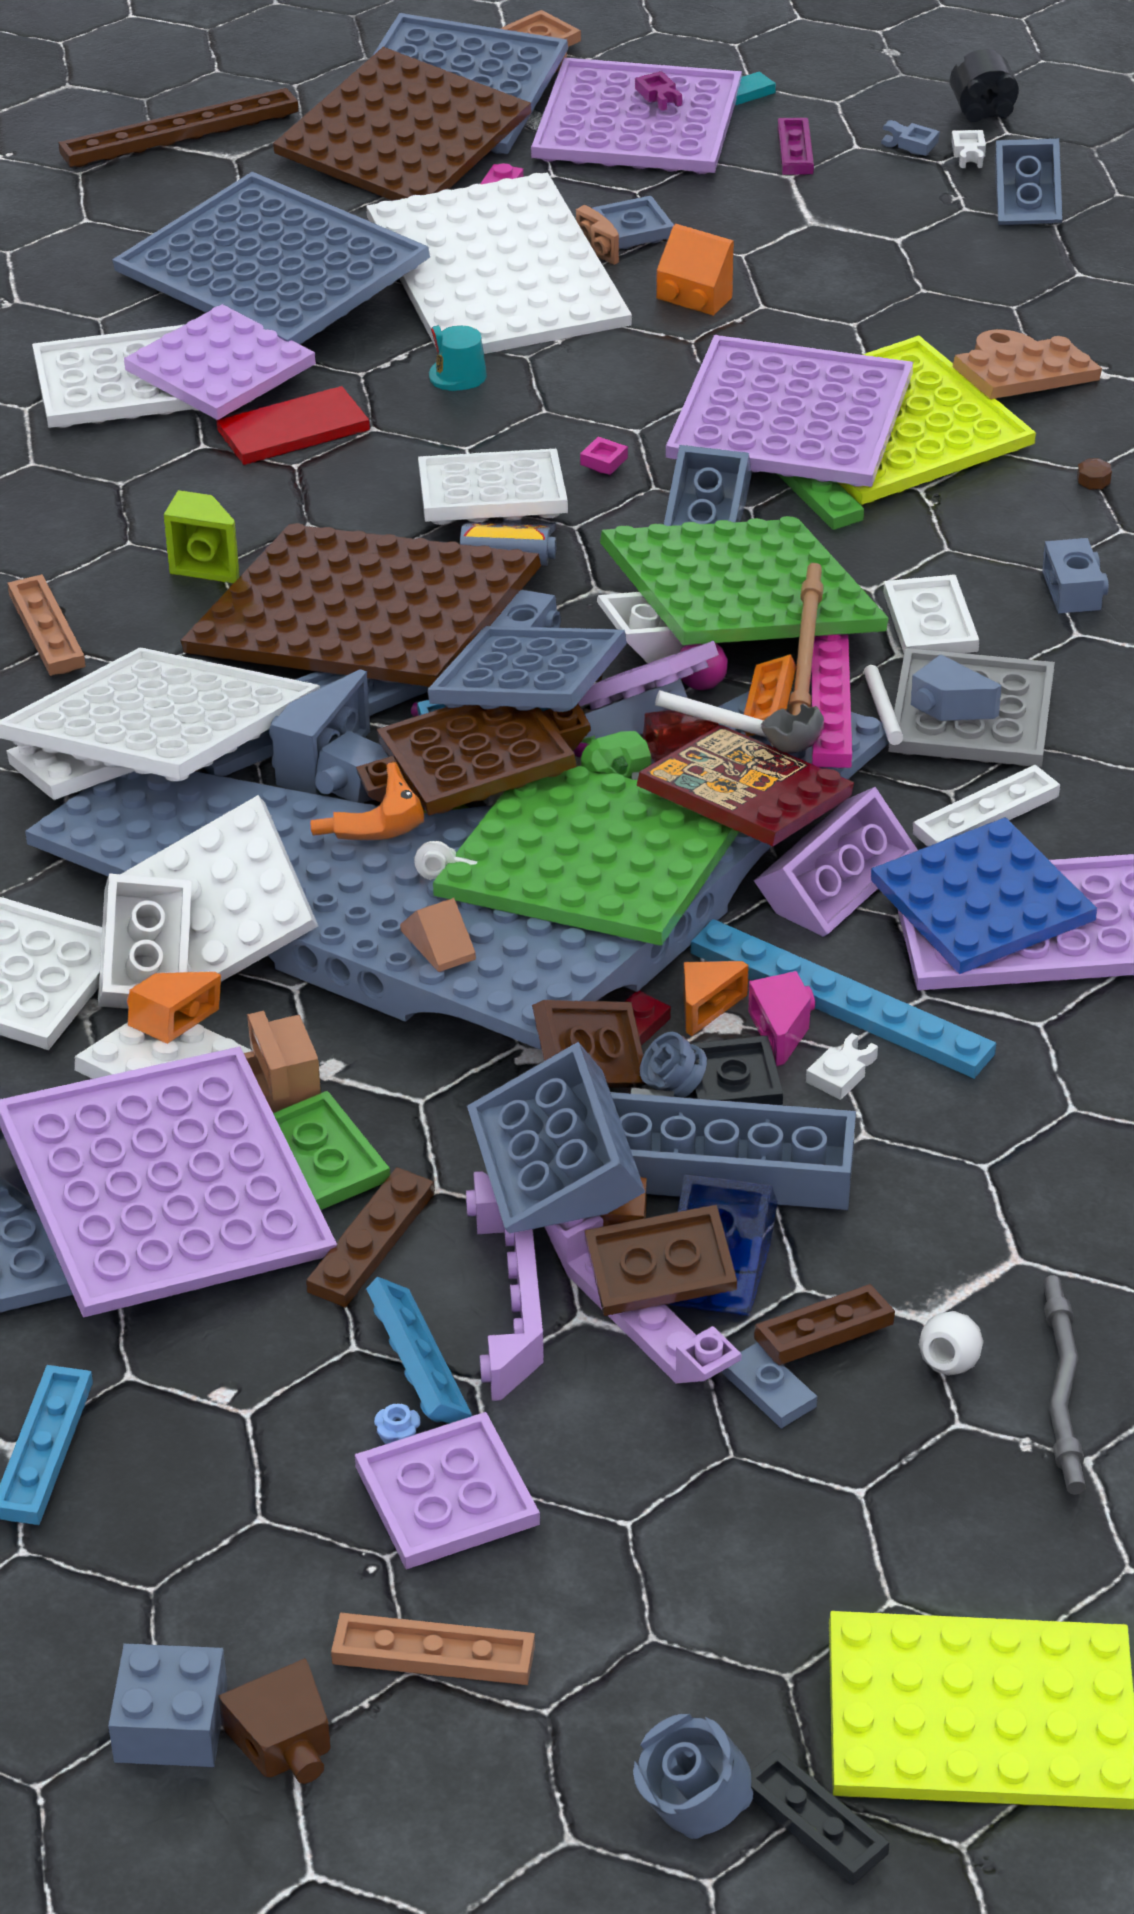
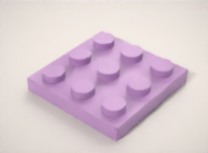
[578,641,719,710]
[355,1412,540,1570]

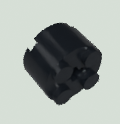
[950,49,1019,122]

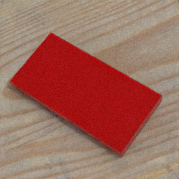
[216,386,370,465]

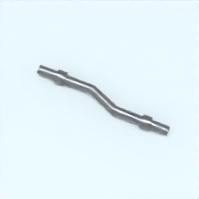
[1043,1275,1086,1495]

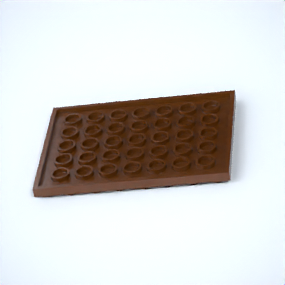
[180,523,541,687]

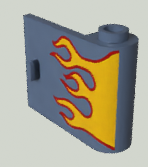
[460,518,556,566]

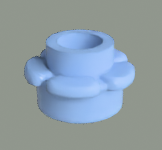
[374,1404,420,1444]

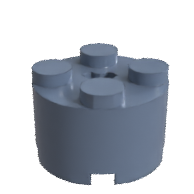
[633,1714,753,1839]

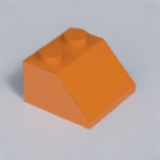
[656,224,734,316]

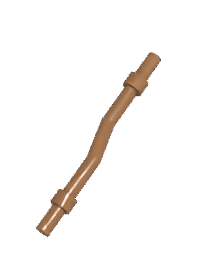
[788,563,824,715]

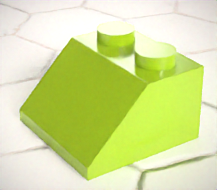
[164,490,240,583]

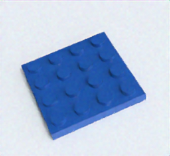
[871,817,1097,974]

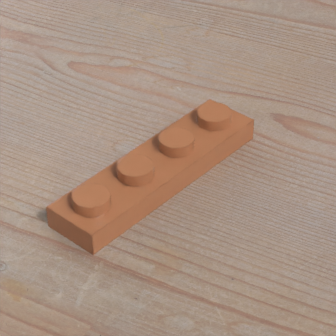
[7,574,86,676]
[331,1613,535,1685]

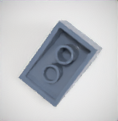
[995,138,1062,225]
[664,445,752,526]
[269,670,370,795]

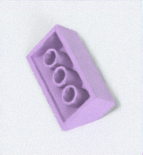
[754,787,918,937]

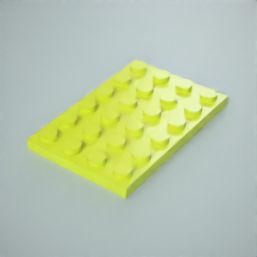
[829,1611,1134,1810]

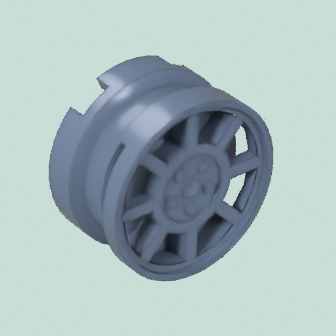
[640,1032,707,1098]

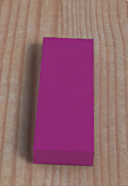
[777,118,814,175]

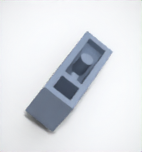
[585,678,690,739]

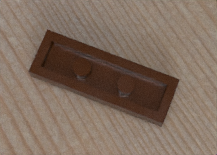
[754,1284,895,1365]

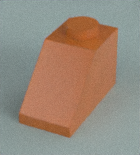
[127,972,221,1044]

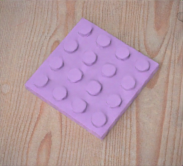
[124,304,316,420]

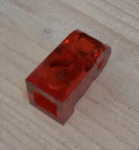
[643,710,719,762]

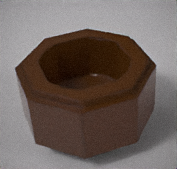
[1077,458,1112,489]

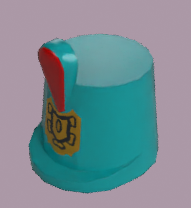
[429,325,487,391]

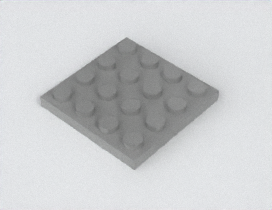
[888,648,1055,767]

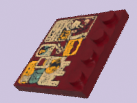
[637,725,854,847]

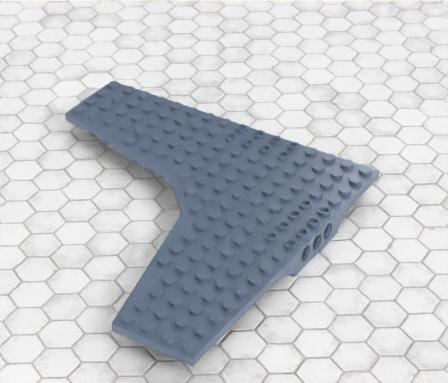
[25,691,889,1050]

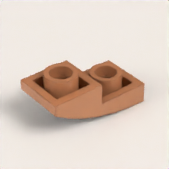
[576,205,619,265]

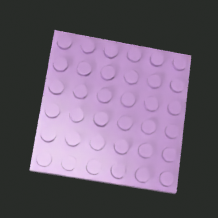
[531,58,742,174]
[666,335,913,487]
[0,1046,337,1318]

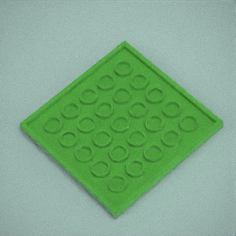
[600,516,889,645]
[433,766,739,946]

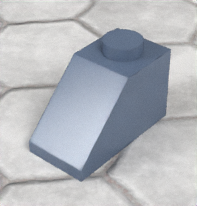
[911,654,1002,721]

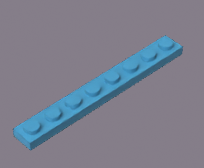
[691,919,996,1079]

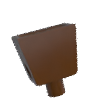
[218,1658,331,1784]

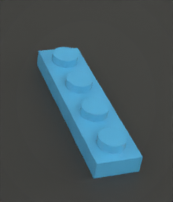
[366,1276,472,1424]
[0,1365,93,1525]

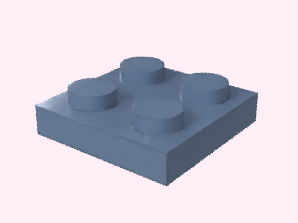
[592,196,674,249]

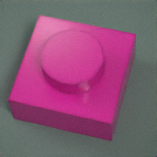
[580,437,628,475]

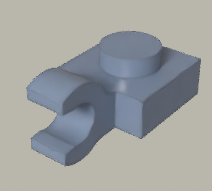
[881,120,940,156]

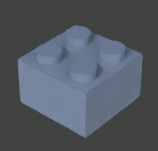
[108,1644,228,1767]

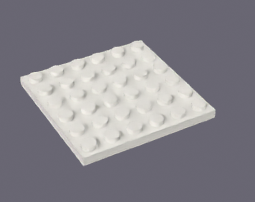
[0,647,320,781]

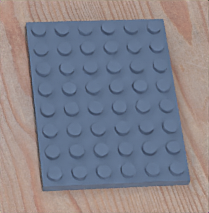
[112,172,430,345]

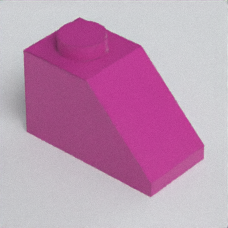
[748,971,815,1066]

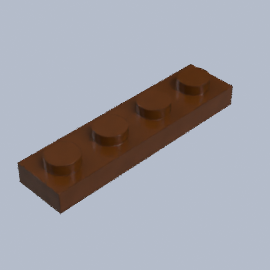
[306,1167,435,1308]

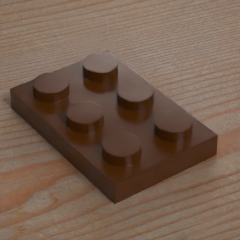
[532,1000,646,1088]
[585,1205,737,1316]

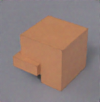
[244,1011,321,1113]

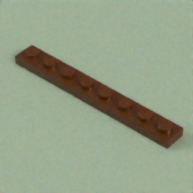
[58,88,299,167]

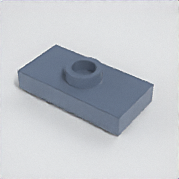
[722,1342,817,1429]

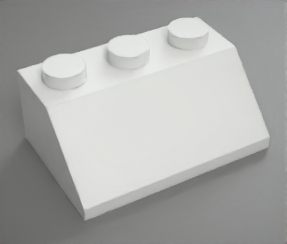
[98,874,192,1009]

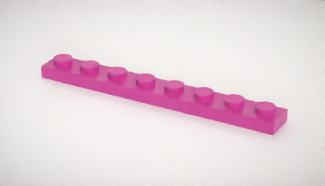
[811,634,852,768]

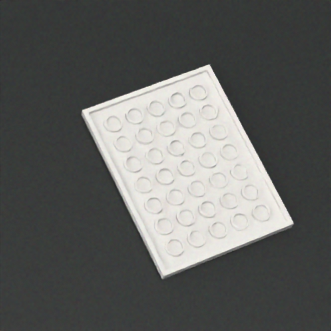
[366,172,632,354]

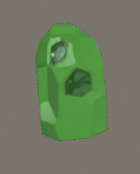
[581,731,651,778]

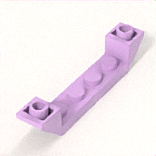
[466,1172,544,1401]
[545,1216,741,1384]

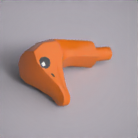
[310,762,424,840]

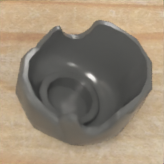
[761,704,824,754]

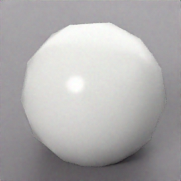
[919,1311,983,1376]

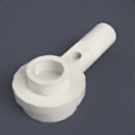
[414,841,477,880]

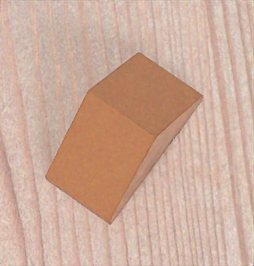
[400,898,476,972]

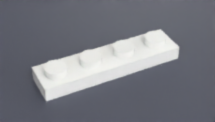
[913,765,1060,846]

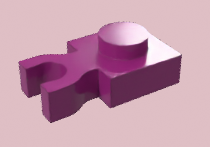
[635,71,682,111]

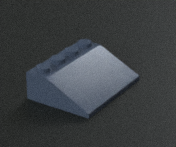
[467,1042,645,1234]

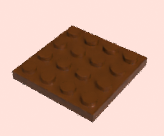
[376,705,577,816]

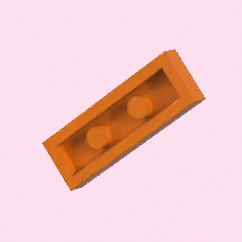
[744,654,796,737]

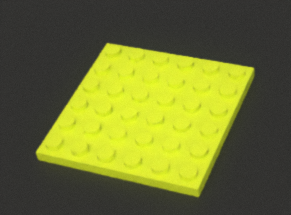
[837,336,1036,505]

